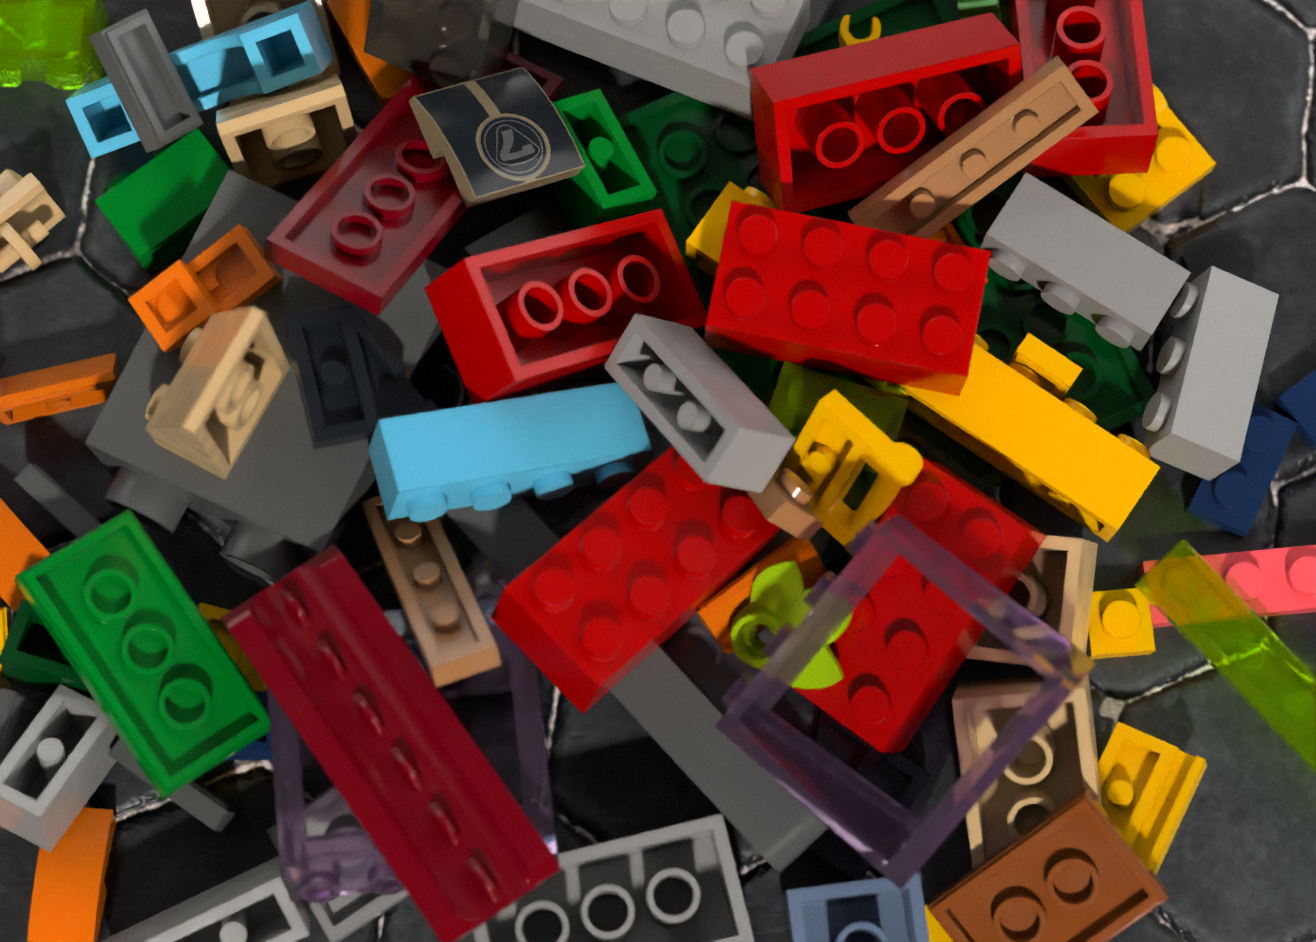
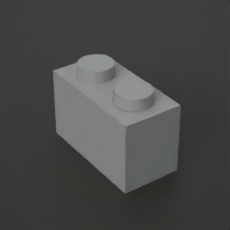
[0,684,120,853]

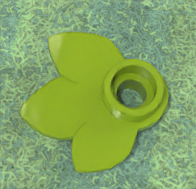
[730,561,854,689]

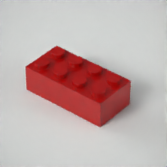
[1005,0,1158,177]
[749,12,1022,213]
[704,200,991,396]
[424,208,707,405]
[490,446,781,714]
[777,457,1047,753]

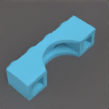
[65,0,334,159]

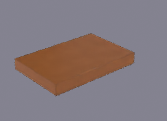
[927,787,1169,942]

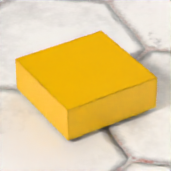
[1008,333,1083,401]

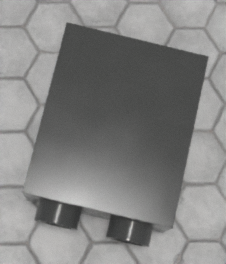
[85,170,450,584]

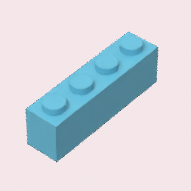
[368,382,652,522]

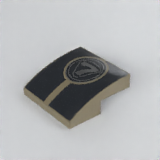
[409,66,586,208]

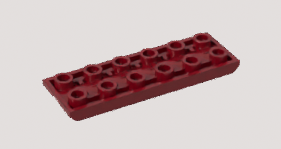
[221,544,561,942]

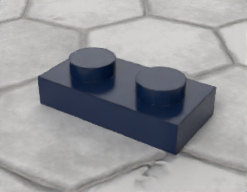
[1185,403,1298,539]

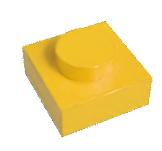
[1086,587,1156,660]

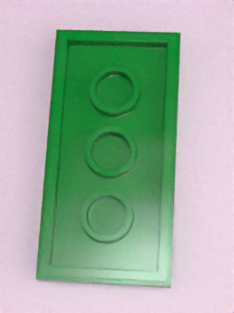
[15,508,277,800]

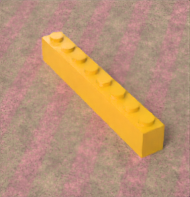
[685,181,1160,543]

